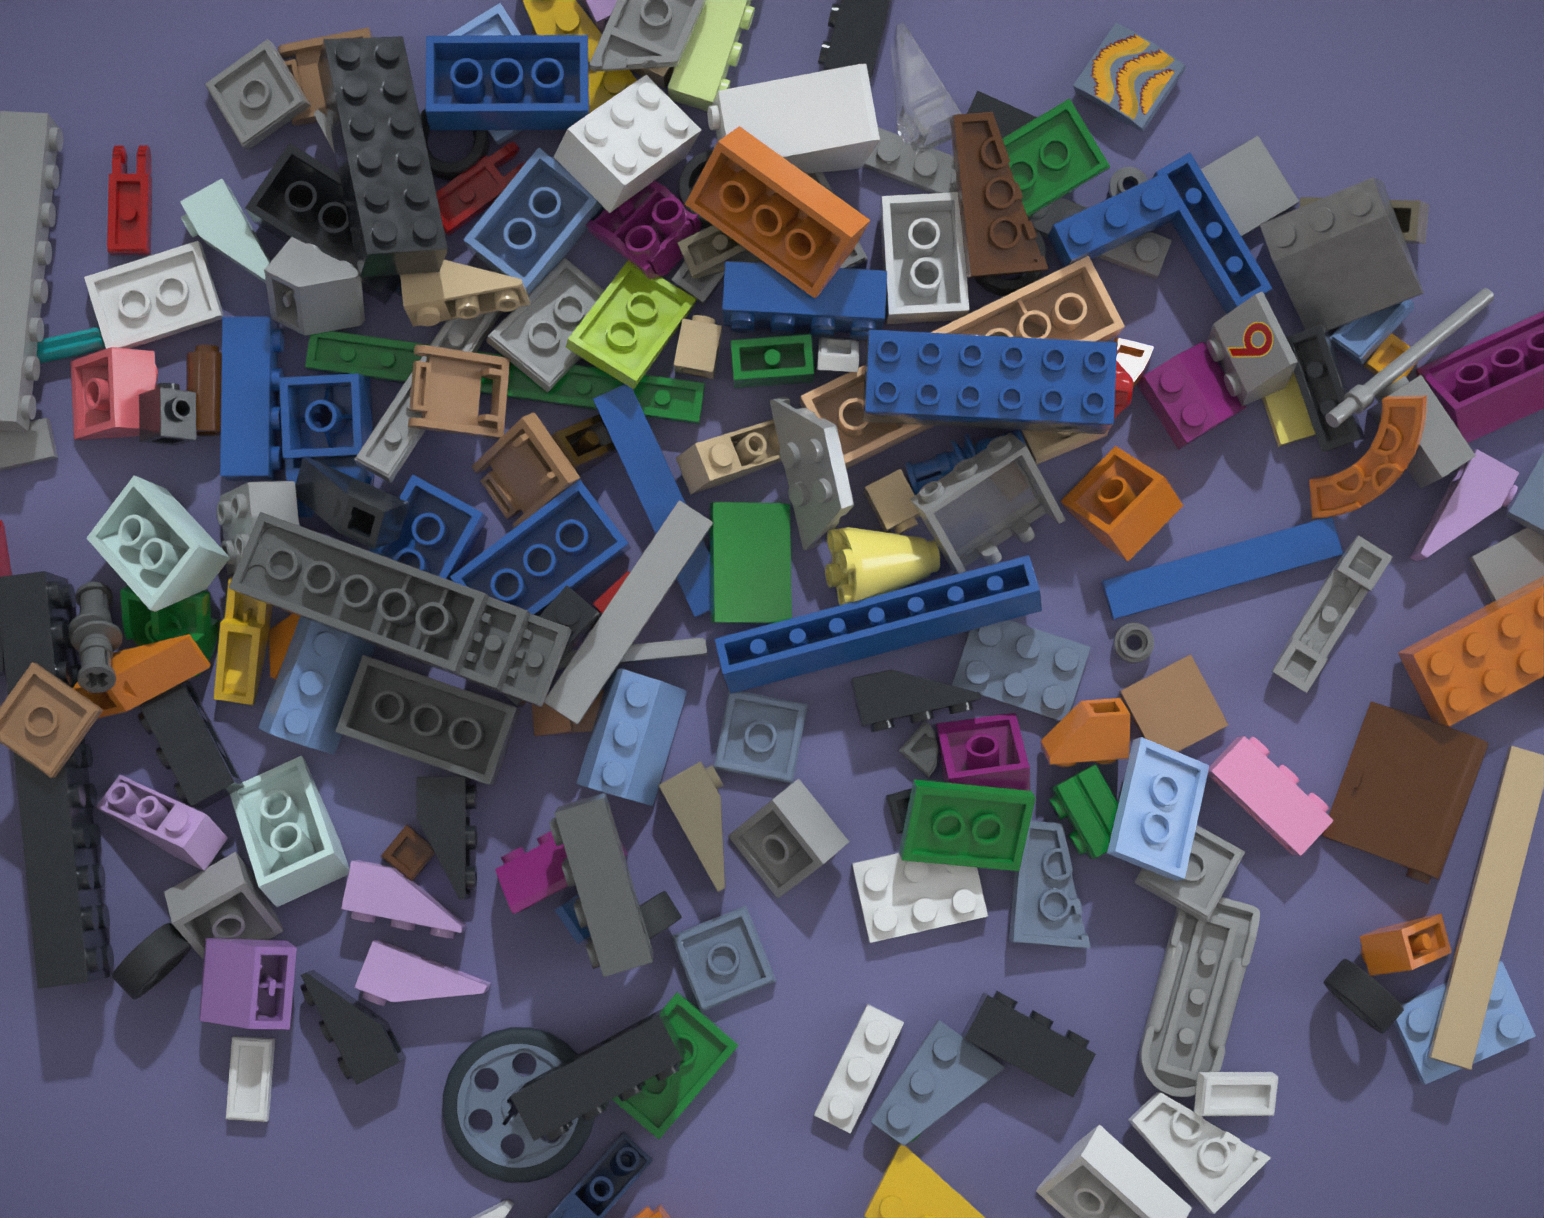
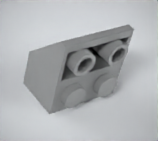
[264,237,365,336]

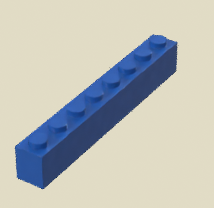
[715,555,1042,694]

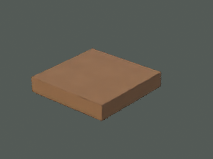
[1119,654,1228,752]
[0,662,103,778]

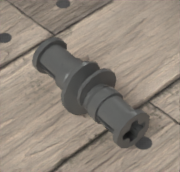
[68,582,123,693]

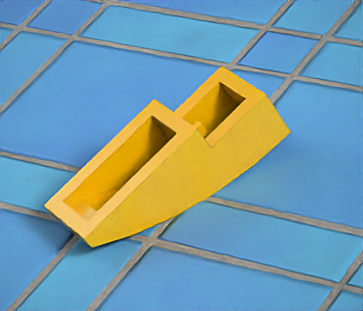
[213,575,273,705]

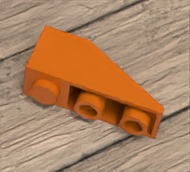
[73,634,211,718]

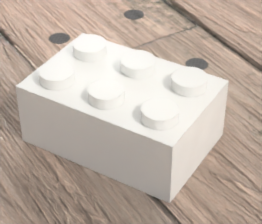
[554,75,701,213]
[880,192,969,324]

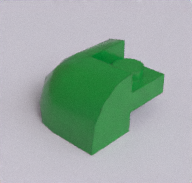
[120,585,219,677]

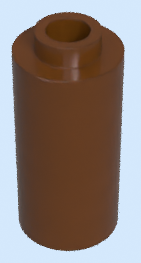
[186,345,222,437]

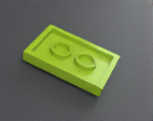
[565,260,697,389]

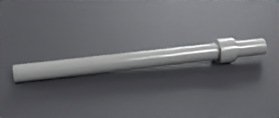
[1325,288,1494,428]

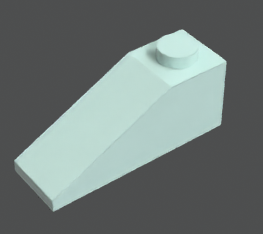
[180,179,271,284]

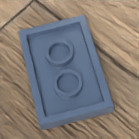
[951,620,1091,722]

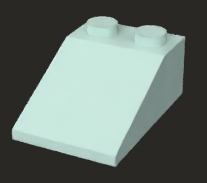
[230,756,349,907]

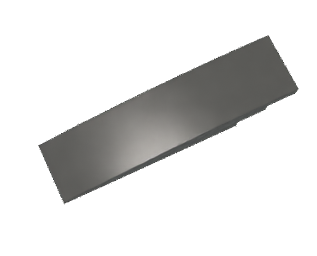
[229,512,572,708]

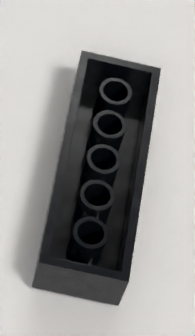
[317,36,448,277]

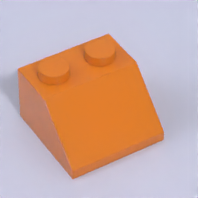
[1060,446,1184,562]

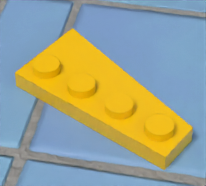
[521,0,637,113]
[864,1144,986,1218]

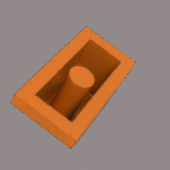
[1359,914,1452,976]

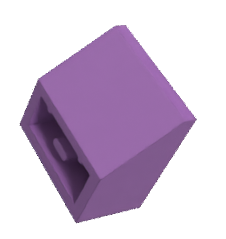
[199,938,297,1030]

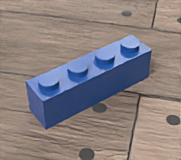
[1152,152,1273,314]
[220,317,284,481]

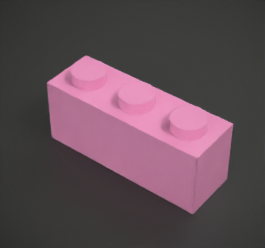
[1208,736,1334,856]

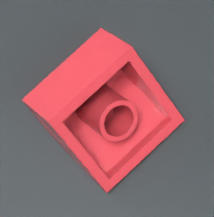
[70,347,158,440]

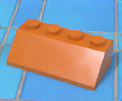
[685,126,871,298]

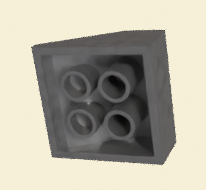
[1260,177,1424,331]

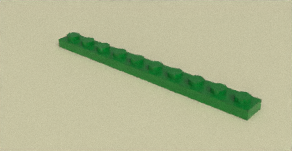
[305,331,705,425]

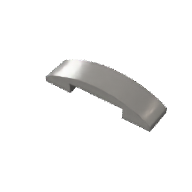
[1271,535,1393,693]

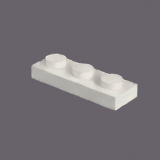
[814,1004,904,1134]

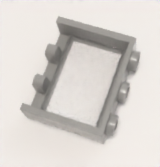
[910,433,1066,575]

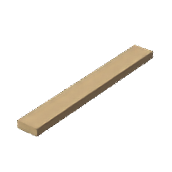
[1428,746,1544,1070]

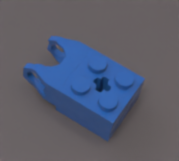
[279,373,375,518]

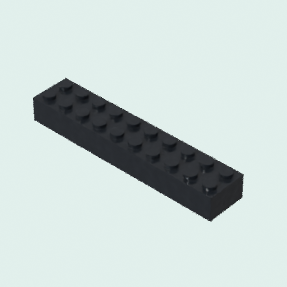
[0,571,114,989]

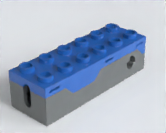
[862,330,1133,434]

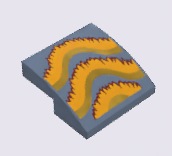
[1073,23,1186,132]

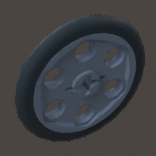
[442,1027,595,1183]

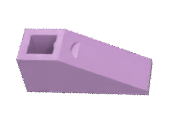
[96,775,228,871]
[341,860,467,939]

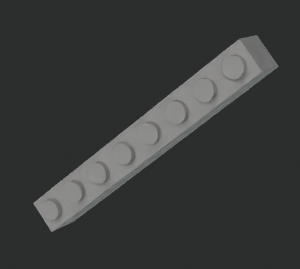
[0,111,63,432]

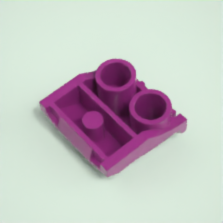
[586,180,702,279]

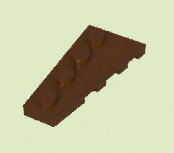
[950,112,1049,278]

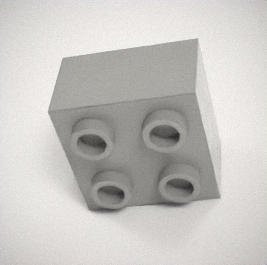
[216,481,299,575]

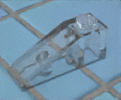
[891,22,962,155]

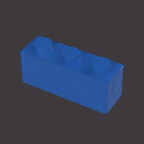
[1048,174,1180,268]

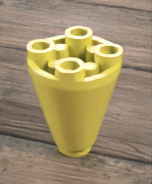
[825,527,940,605]

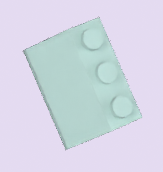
[87,476,230,612]

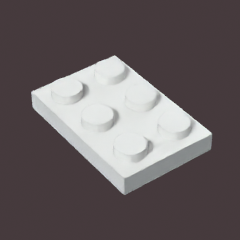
[84,241,224,349]
[852,853,988,943]

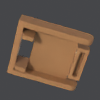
[278,27,373,126]
[408,345,510,439]
[471,412,581,528]

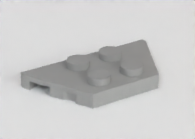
[589,0,706,72]
[769,397,854,550]

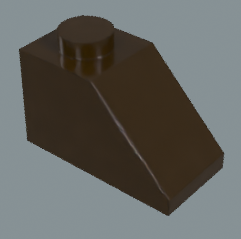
[552,414,617,476]

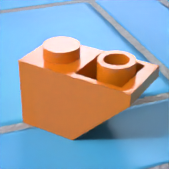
[1041,698,1130,767]

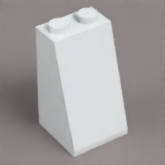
[707,64,880,174]

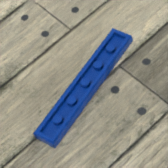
[593,384,711,617]
[1101,517,1343,620]

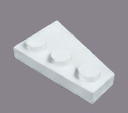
[1128,1092,1271,1214]

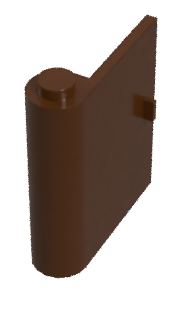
[1321,701,1489,885]

